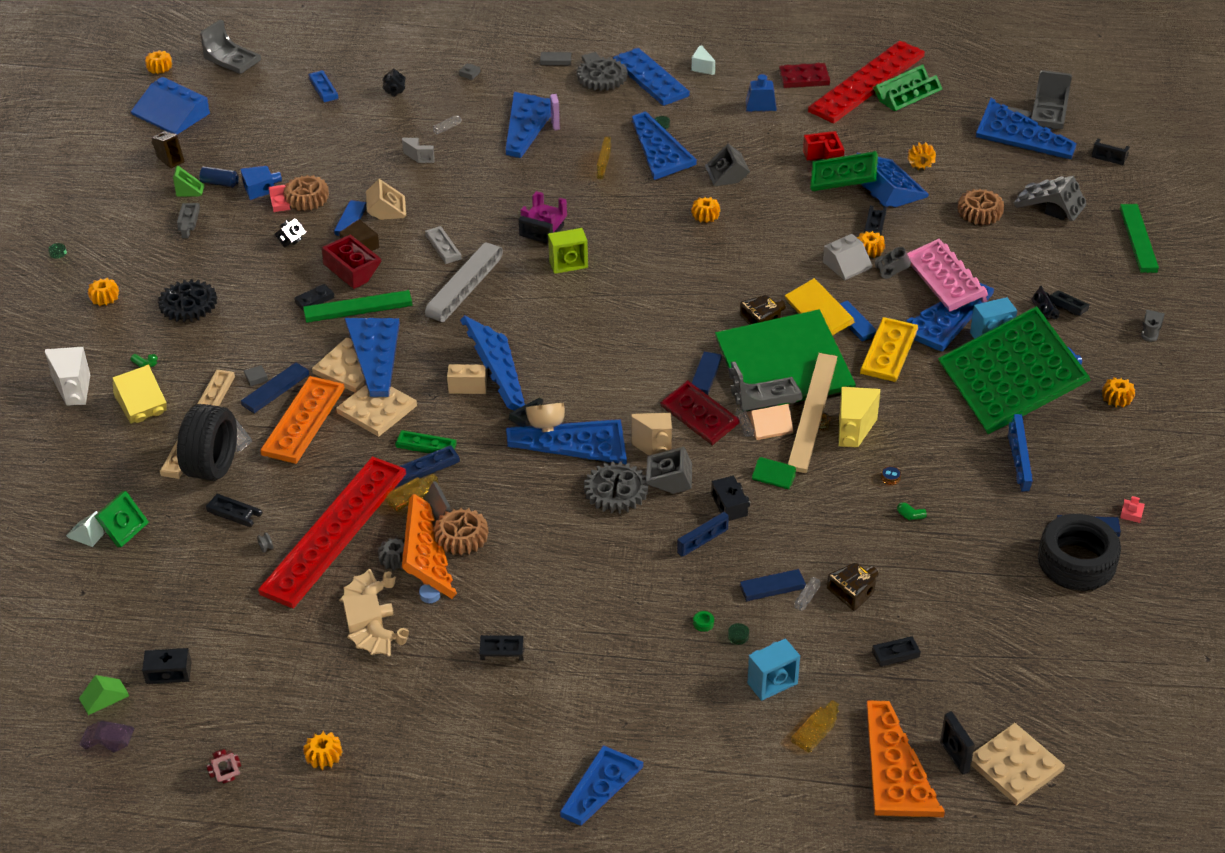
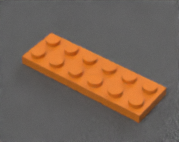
[261,376,345,464]

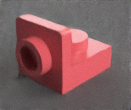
[269,185,290,212]

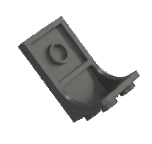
[200,20,261,74]
[1032,70,1072,129]
[1014,176,1086,221]
[729,361,802,411]

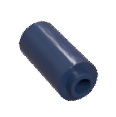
[200,166,239,187]

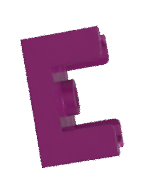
[521,191,567,233]

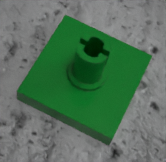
[94,491,149,548]

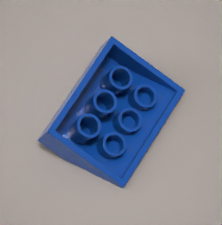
[131,77,210,134]
[857,153,929,207]

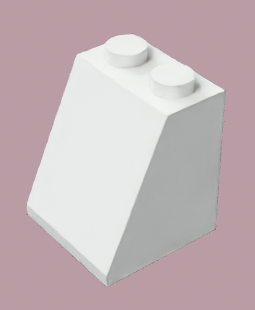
[45,347,90,406]

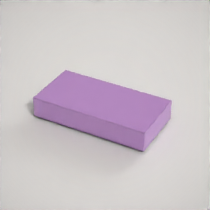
[550,94,560,130]

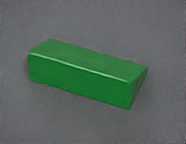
[752,457,796,490]

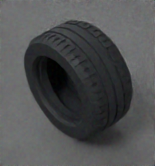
[177,404,237,481]
[1038,514,1121,591]

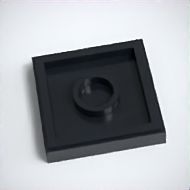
[940,711,975,775]

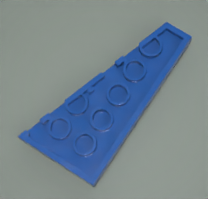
[506,92,551,158]
[976,98,1076,159]
[632,111,697,180]
[907,283,994,352]
[460,315,525,411]
[345,318,400,397]
[506,419,627,465]

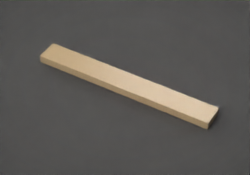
[788,353,837,473]
[160,370,235,479]

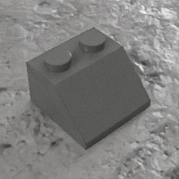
[705,144,750,186]
[646,447,692,494]

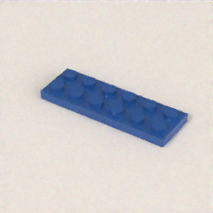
[613,48,689,106]

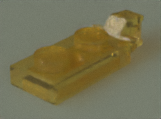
[385,474,439,512]
[791,700,839,753]

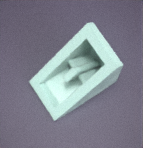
[692,46,715,75]
[66,511,104,547]

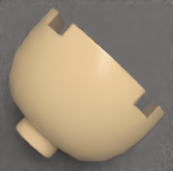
[526,403,565,432]

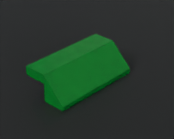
[873,65,943,111]

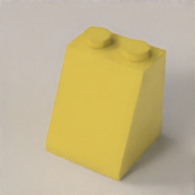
[113,365,167,423]
[839,387,880,447]

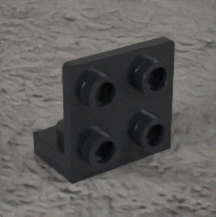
[518,216,564,244]

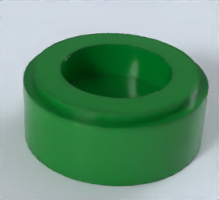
[693,611,714,632]

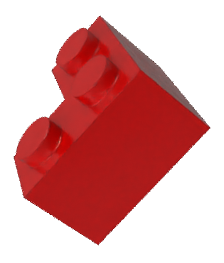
[803,131,845,160]

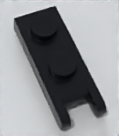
[864,205,887,236]
[508,398,544,427]
[206,494,263,527]

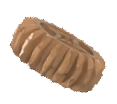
[283,175,329,211]
[957,188,1004,225]
[434,508,489,556]

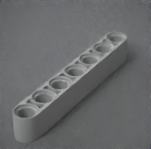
[425,242,503,322]

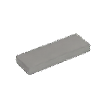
[425,226,461,264]

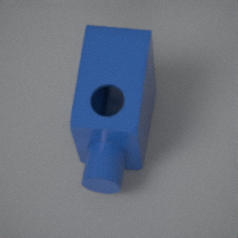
[746,74,777,111]
[240,166,282,200]

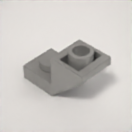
[402,138,435,163]

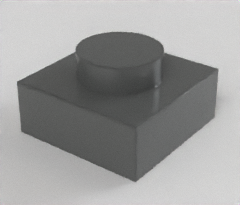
[459,63,480,80]

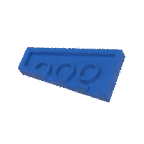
[1008,414,1033,491]
[560,745,643,826]

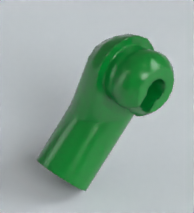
[130,354,158,367]
[897,502,927,520]

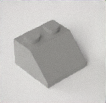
[823,234,872,280]

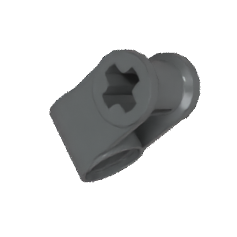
[875,247,911,279]
[1141,309,1165,342]

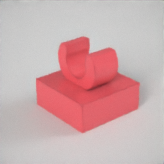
[1120,496,1145,523]

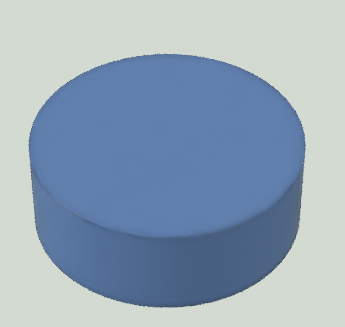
[419,584,441,603]

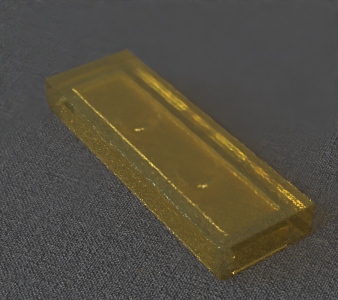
[597,137,611,179]

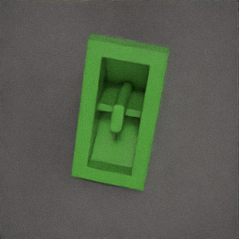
[173,166,205,196]
[79,675,129,715]

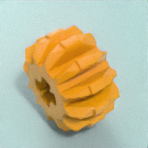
[145,50,172,74]
[908,142,936,170]
[691,197,720,223]
[857,231,885,258]
[88,278,119,306]
[1102,377,1135,408]
[303,731,342,770]

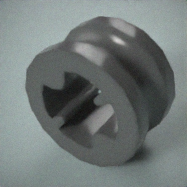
[257,532,274,553]

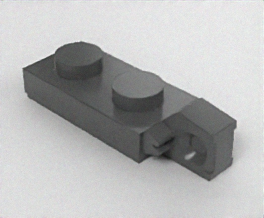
[177,203,200,238]

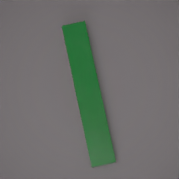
[1120,204,1159,273]
[303,290,413,323]

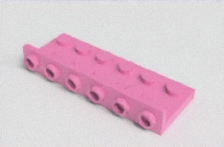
[907,239,988,311]

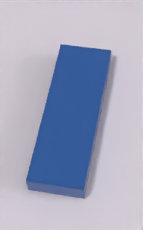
[308,70,339,102]
[334,200,367,236]
[839,300,877,341]

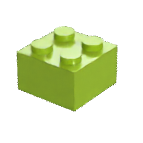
[548,228,588,274]

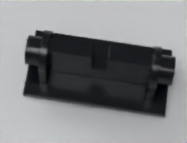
[1031,286,1060,320]

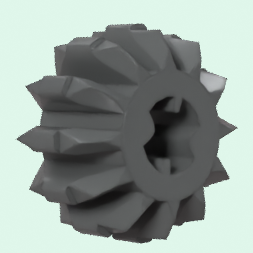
[378,537,405,571]

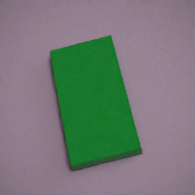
[810,151,878,191]

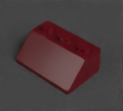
[322,235,382,289]

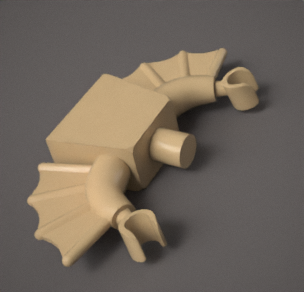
[340,569,409,656]

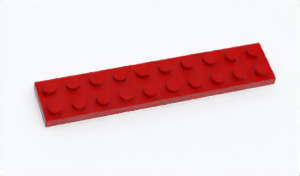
[808,41,925,124]
[258,456,406,609]

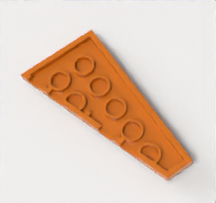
[402,493,457,599]
[867,701,945,817]

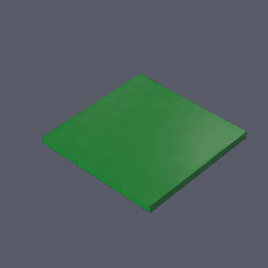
[938,306,1091,434]
[715,309,856,412]

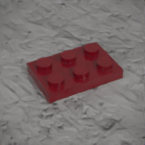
[779,63,830,88]

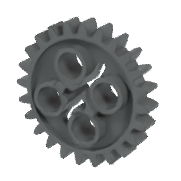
[577,57,627,91]
[584,462,648,513]

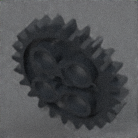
[158,279,217,322]

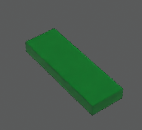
[395,430,457,453]

